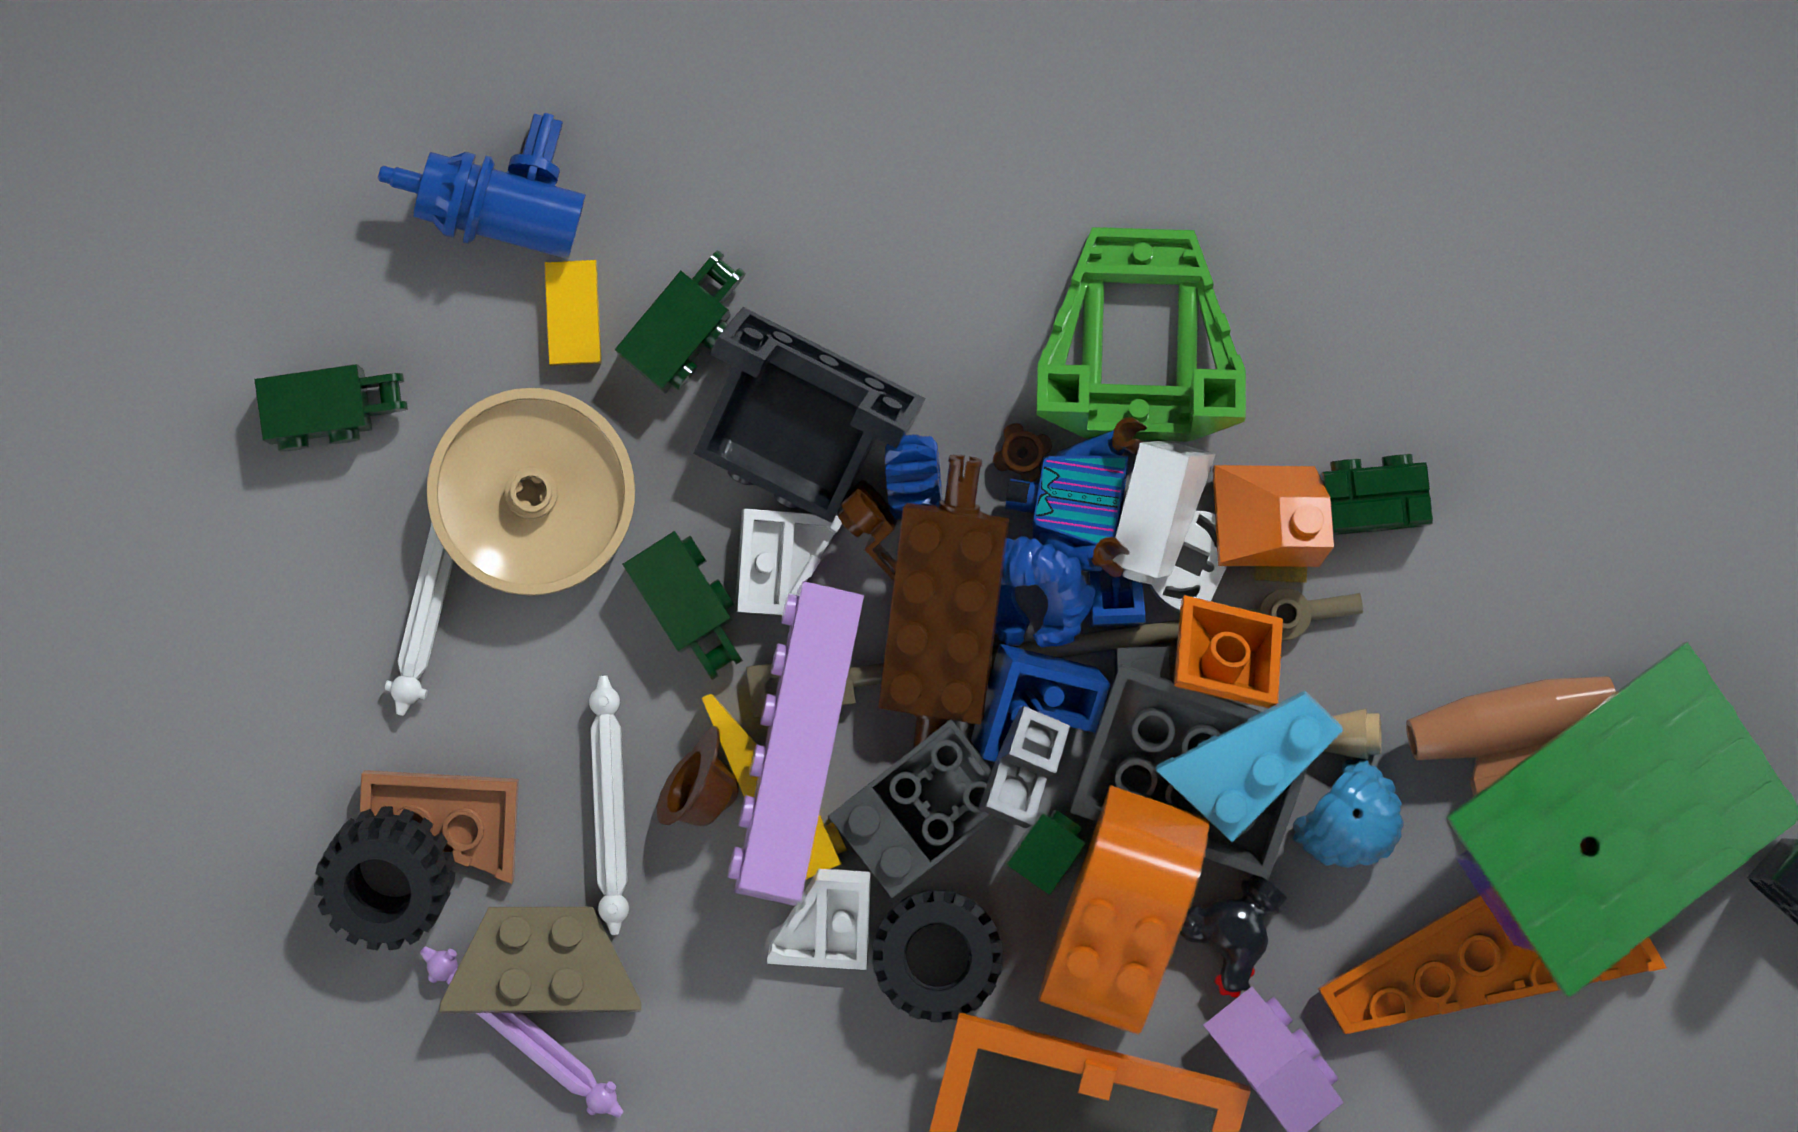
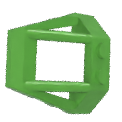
[1036,227,1246,442]

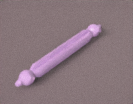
[420,947,623,1118]

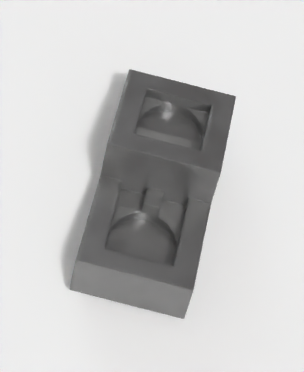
[979,706,1070,829]

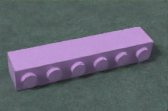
[728,581,864,906]

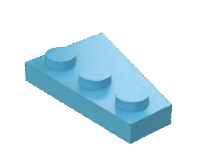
[1156,690,1343,842]

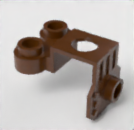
[838,480,898,581]

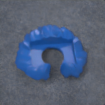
[995,536,1096,647]

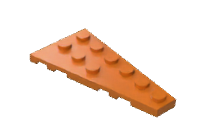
[1317,838,1667,1034]

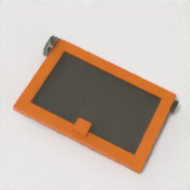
[929,1013,1250,1132]

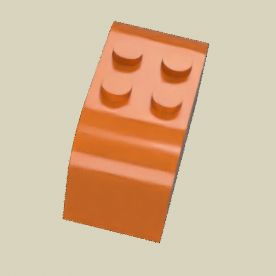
[1038,785,1210,1035]

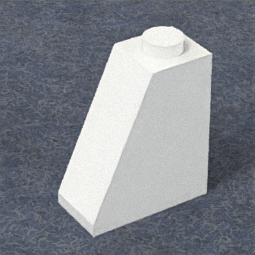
[1113,441,1216,584]

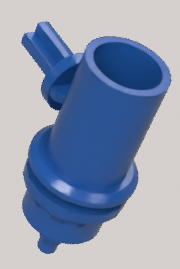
[378,113,586,259]

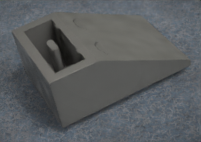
[828,719,995,898]

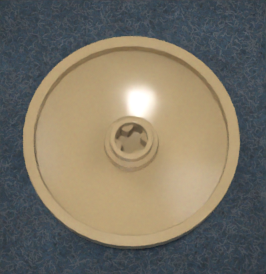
[427,388,635,596]

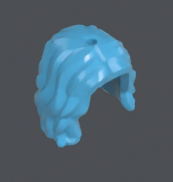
[1293,758,1404,868]

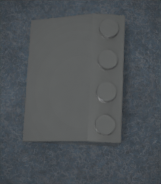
[1070,664,1309,879]

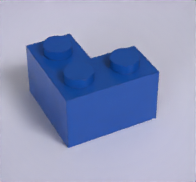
[971,644,1110,762]

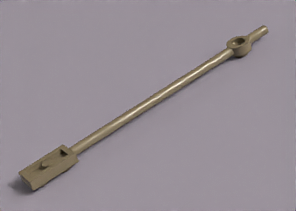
[746,588,1363,718]

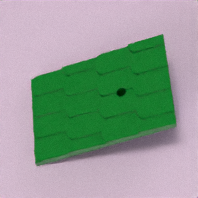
[1446,642,1798,998]

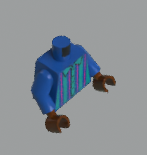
[1005,417,1147,577]

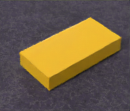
[545,260,602,366]

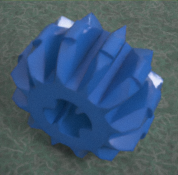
[885,434,943,520]

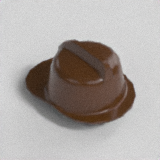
[657,726,739,826]

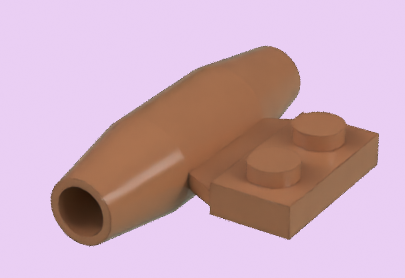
[1406,676,1616,797]

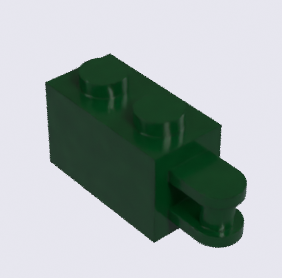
[614,250,746,394]
[254,364,408,452]
[622,531,743,680]

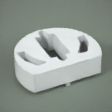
[1149,511,1227,613]

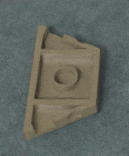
[440,907,641,1013]

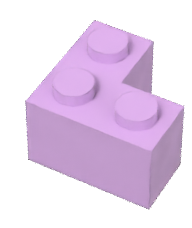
[1203,987,1344,1132]

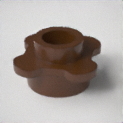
[993,423,1052,482]

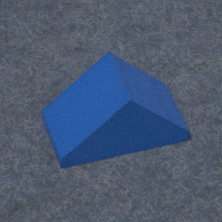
[1088,568,1146,627]

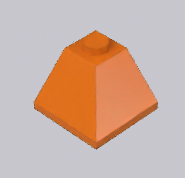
[1212,465,1334,567]
[1174,595,1283,708]

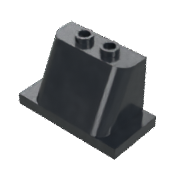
[693,307,926,523]

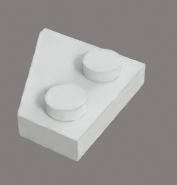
[735,509,842,616]
[767,869,871,970]

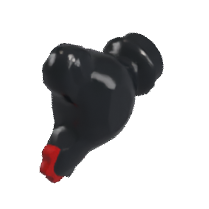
[1179,874,1287,998]

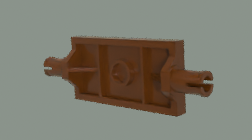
[878,455,1010,749]

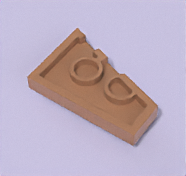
[360,770,519,884]

